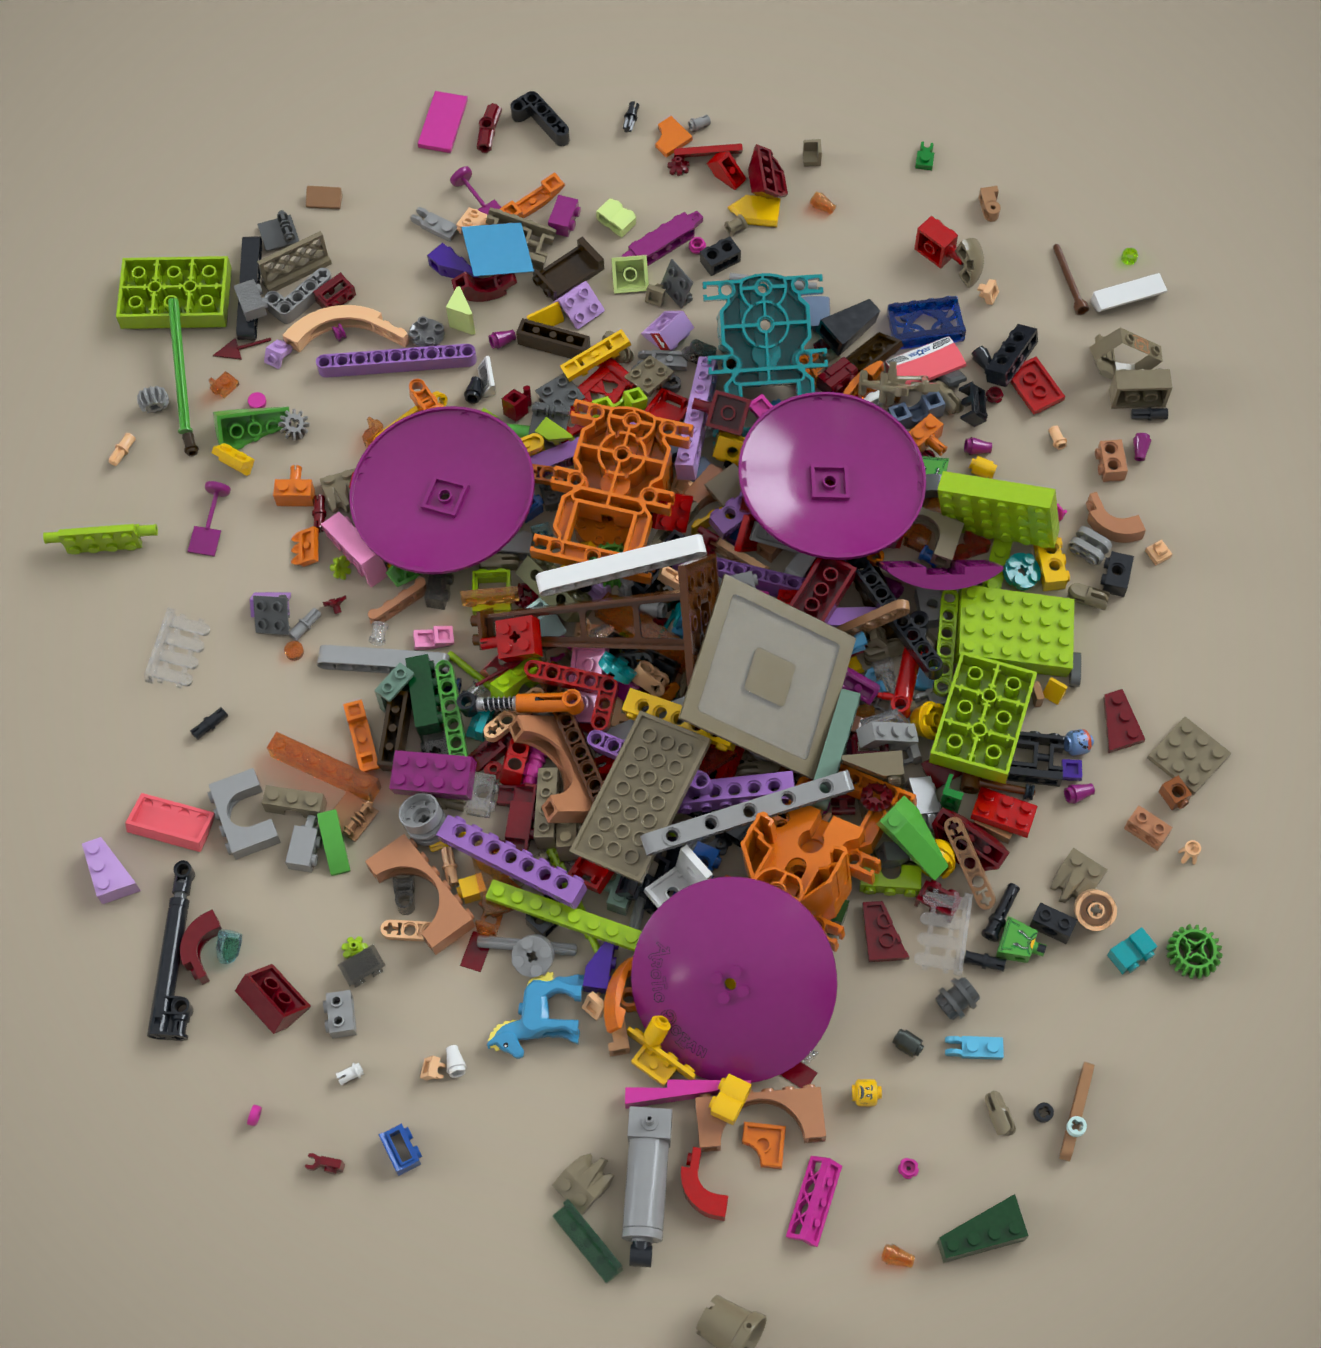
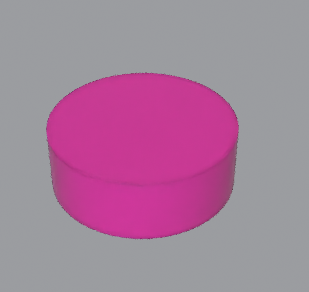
[248,392,266,409]
[247,1104,262,1127]

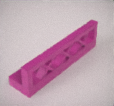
[786,1156,842,1247]

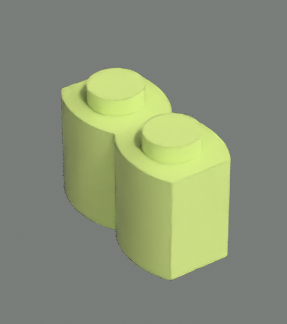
[596,198,636,237]

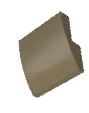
[704,463,743,514]

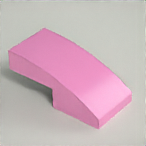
[413,626,454,650]

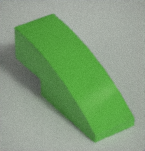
[317,809,351,876]

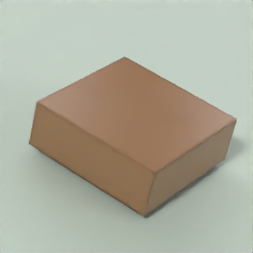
[1031,681,1044,707]

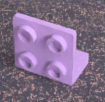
[552,281,605,329]

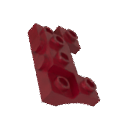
[492,783,537,861]

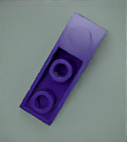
[427,243,479,278]
[583,942,619,995]

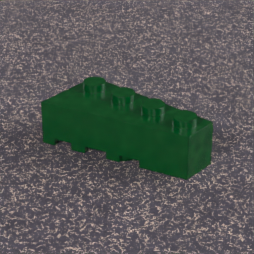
[405,654,445,743]
[937,1194,1029,1263]

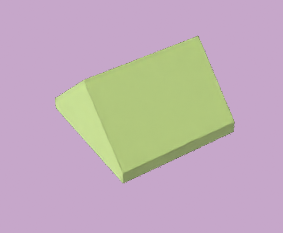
[611,255,649,294]
[446,286,475,335]

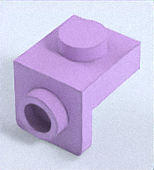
[264,340,292,369]

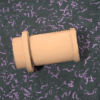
[1048,425,1067,450]

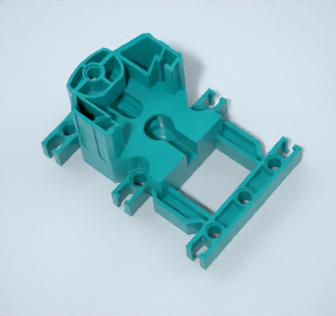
[702,273,828,448]

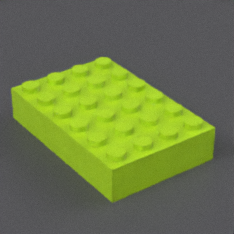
[116,256,232,329]
[937,471,1060,548]
[954,586,1075,677]
[929,651,1037,784]

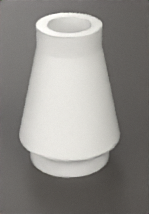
[446,1045,467,1078]

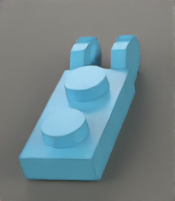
[945,1036,1004,1060]

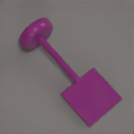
[450,166,501,215]
[187,481,231,557]

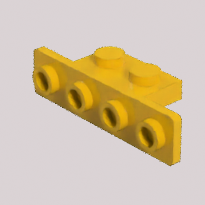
[627,1026,696,1087]

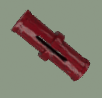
[312,495,327,533]

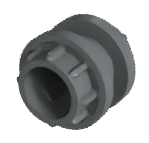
[936,977,980,1020]

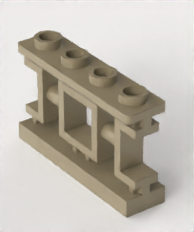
[486,207,556,271]

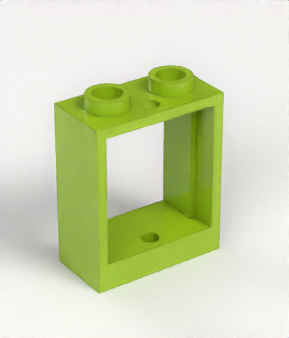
[472,568,512,615]

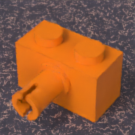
[909,413,948,456]
[273,465,315,506]

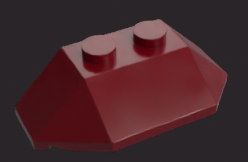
[748,144,788,198]
[932,807,1010,871]

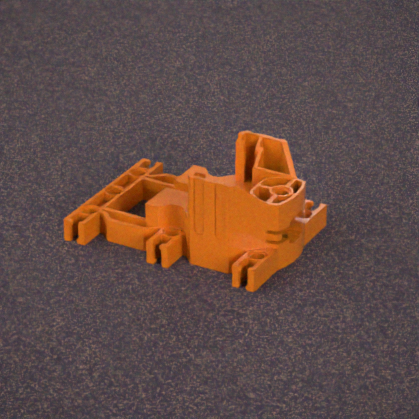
[530,399,694,585]
[725,764,917,952]

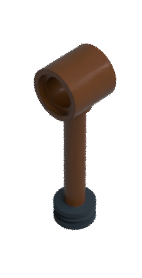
[960,772,1035,800]

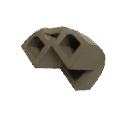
[955,238,984,288]

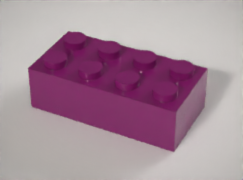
[389,750,477,801]

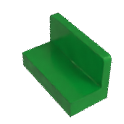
[940,774,964,813]

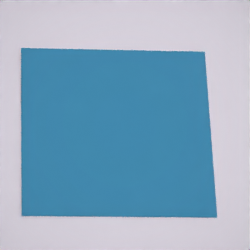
[461,222,534,276]

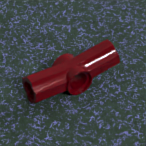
[477,103,502,153]

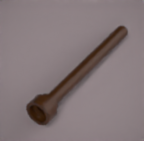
[1053,244,1089,315]

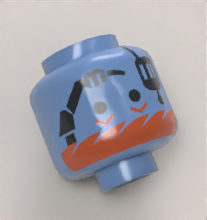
[1064,729,1094,756]

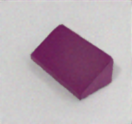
[842,667,880,705]

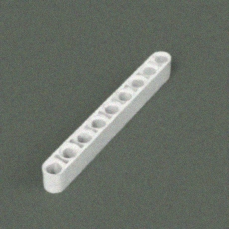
[535,534,707,596]

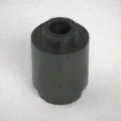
[892,1029,924,1058]

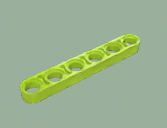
[933,590,959,697]

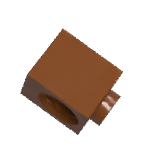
[1158,775,1192,810]

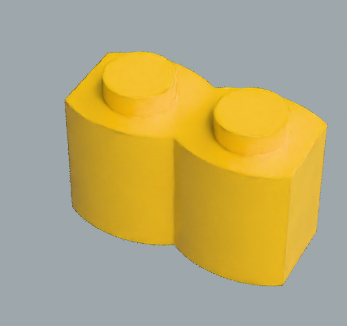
[709,1074,752,1125]

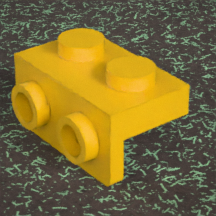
[211,443,255,476]

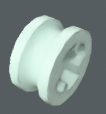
[1066,1116,1087,1137]

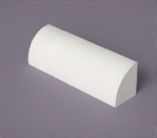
[1090,273,1168,312]

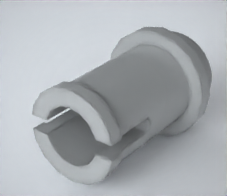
[688,114,711,132]

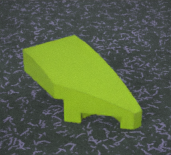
[535,417,575,445]

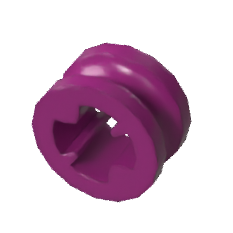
[332,323,347,342]

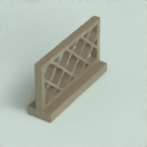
[257,231,332,292]

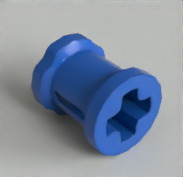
[918,545,938,568]

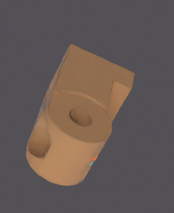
[978,186,1001,222]
[608,1019,630,1057]

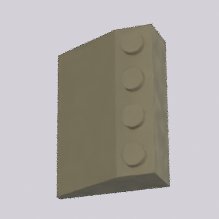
[841,750,905,787]

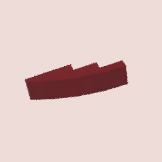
[469,713,533,773]

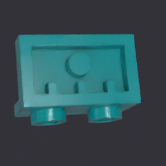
[466,697,495,742]

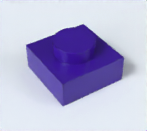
[1061,759,1082,781]

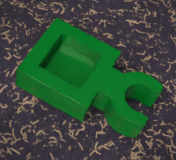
[915,141,935,171]

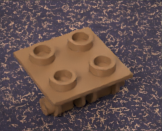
[333,791,379,842]

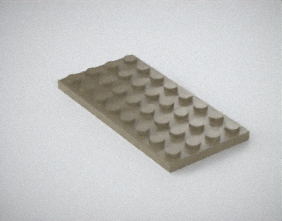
[569,711,712,884]

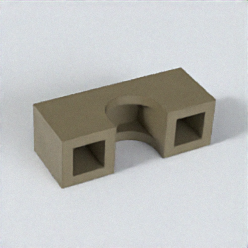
[262,785,327,820]

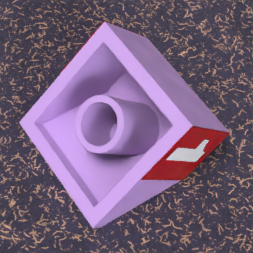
[641,311,694,351]

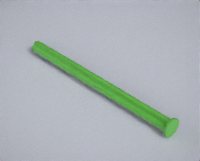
[168,298,193,434]

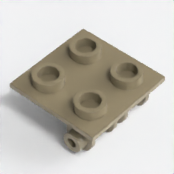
[624,355,674,397]

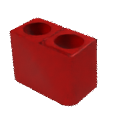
[498,738,530,785]

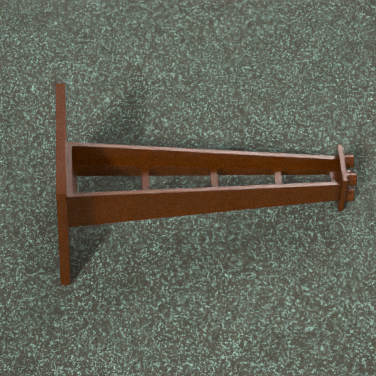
[470,554,719,686]

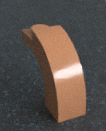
[1086,492,1146,543]

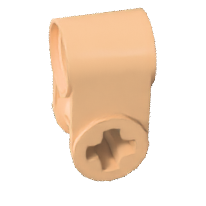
[632,660,670,697]

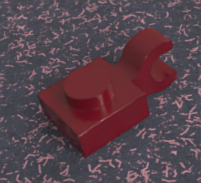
[305,1153,345,1174]

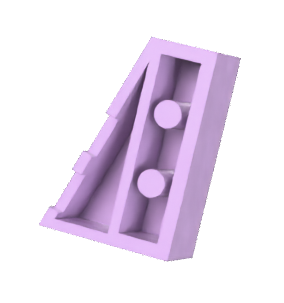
[82,837,141,904]

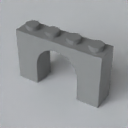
[207,768,281,859]

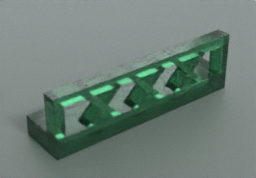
[552,1199,623,1284]

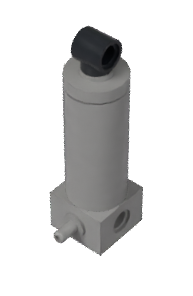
[622,1106,672,1268]

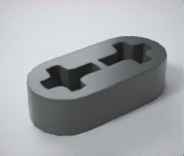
[1069,652,1082,687]

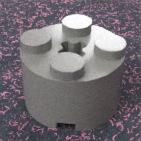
[512,934,555,977]

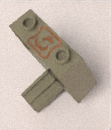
[1089,327,1163,379]

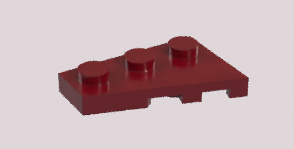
[1103,689,1145,753]
[862,901,910,962]

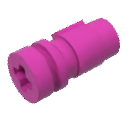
[522,746,548,784]

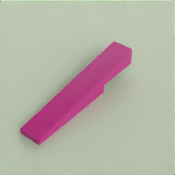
[625,1080,751,1109]

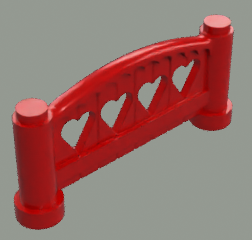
[561,357,637,443]

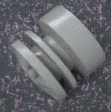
[399,793,447,846]

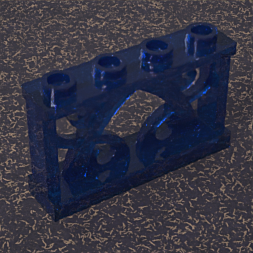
[887,296,966,349]

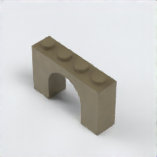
[889,507,964,569]

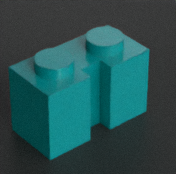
[1107,927,1158,975]

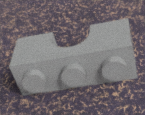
[856,721,919,750]

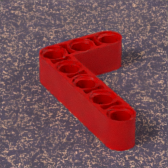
[524,660,619,733]

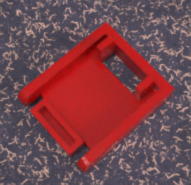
[644,388,689,422]
[568,857,615,894]

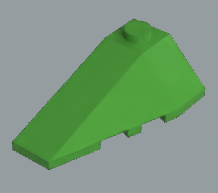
[213,407,289,449]
[876,796,949,881]

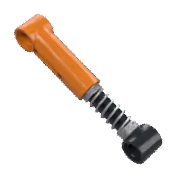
[456,689,585,718]

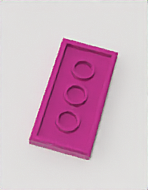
[418,91,468,153]

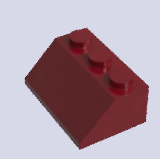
[235,964,311,1034]

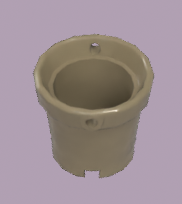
[696,1295,767,1348]

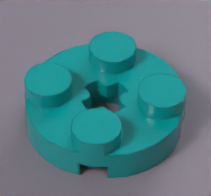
[1003,553,1041,591]
[598,651,637,684]

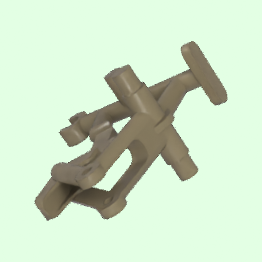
[858,361,940,406]

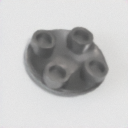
[409,316,445,347]

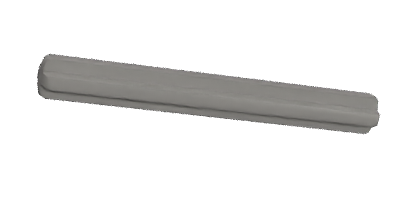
[477,935,577,956]

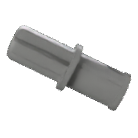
[289,608,321,641]

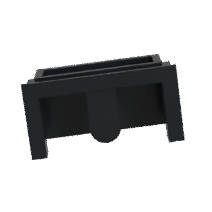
[959,381,988,427]

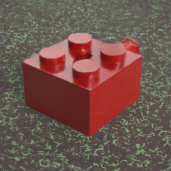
[914,216,964,268]
[480,615,543,662]

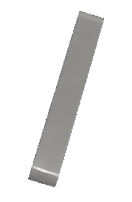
[317,645,450,677]

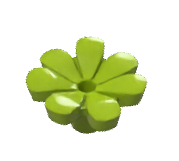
[330,555,351,580]
[341,936,368,963]

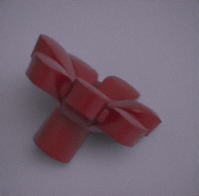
[667,156,690,176]
[322,595,347,614]

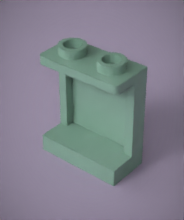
[374,663,414,713]

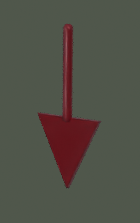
[213,338,271,360]
[475,660,523,687]

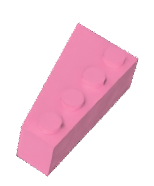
[321,512,388,588]

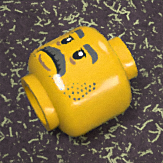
[852,1079,882,1107]

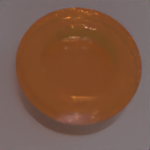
[284,641,304,661]

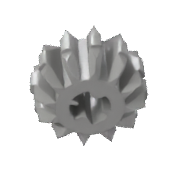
[137,386,169,413]
[278,409,310,440]

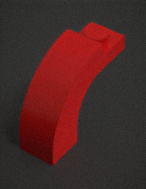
[681,1147,728,1221]

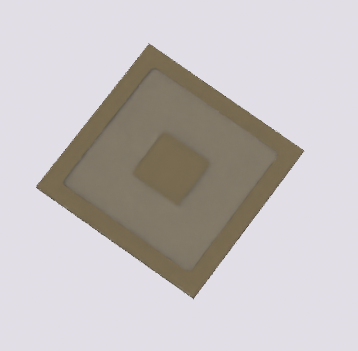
[678,574,856,780]

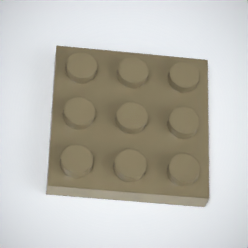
[1147,717,1231,795]

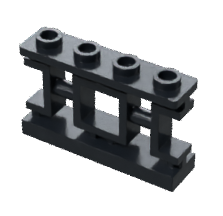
[1007,731,1065,787]
[615,836,685,914]

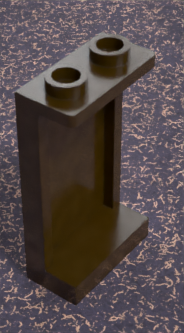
[532,236,605,301]

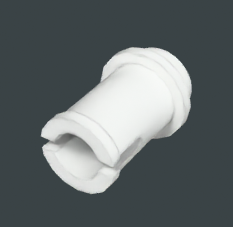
[336,1063,364,1086]

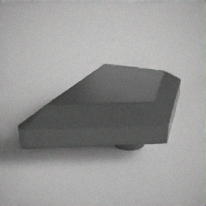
[935,369,967,388]

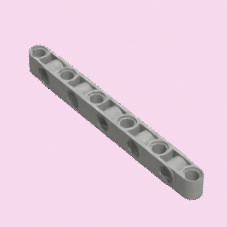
[640,770,855,856]

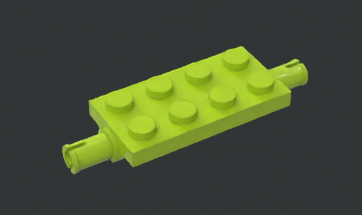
[43,524,158,555]

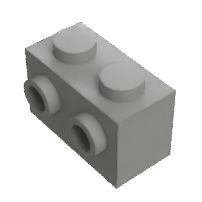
[323,990,357,1039]

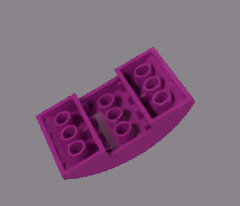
[876,560,1003,590]

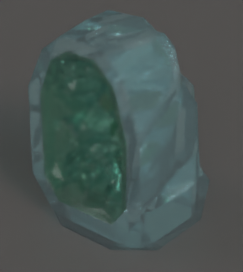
[216,929,242,964]

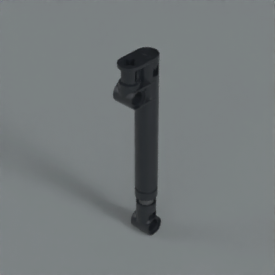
[147,860,195,1041]

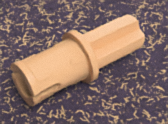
[109,433,136,466]
[441,847,459,887]

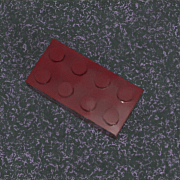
[789,558,857,623]

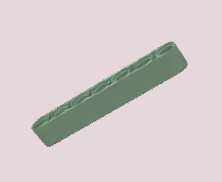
[810,689,861,811]

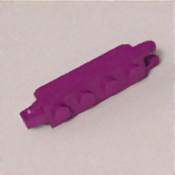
[621,211,703,266]

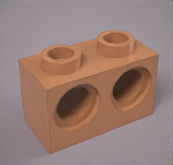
[1095,439,1128,482]
[1124,806,1173,851]

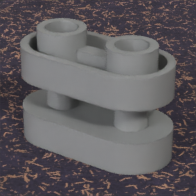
[1068,526,1112,565]

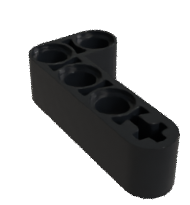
[510,91,570,146]

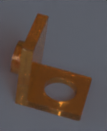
[475,910,503,937]

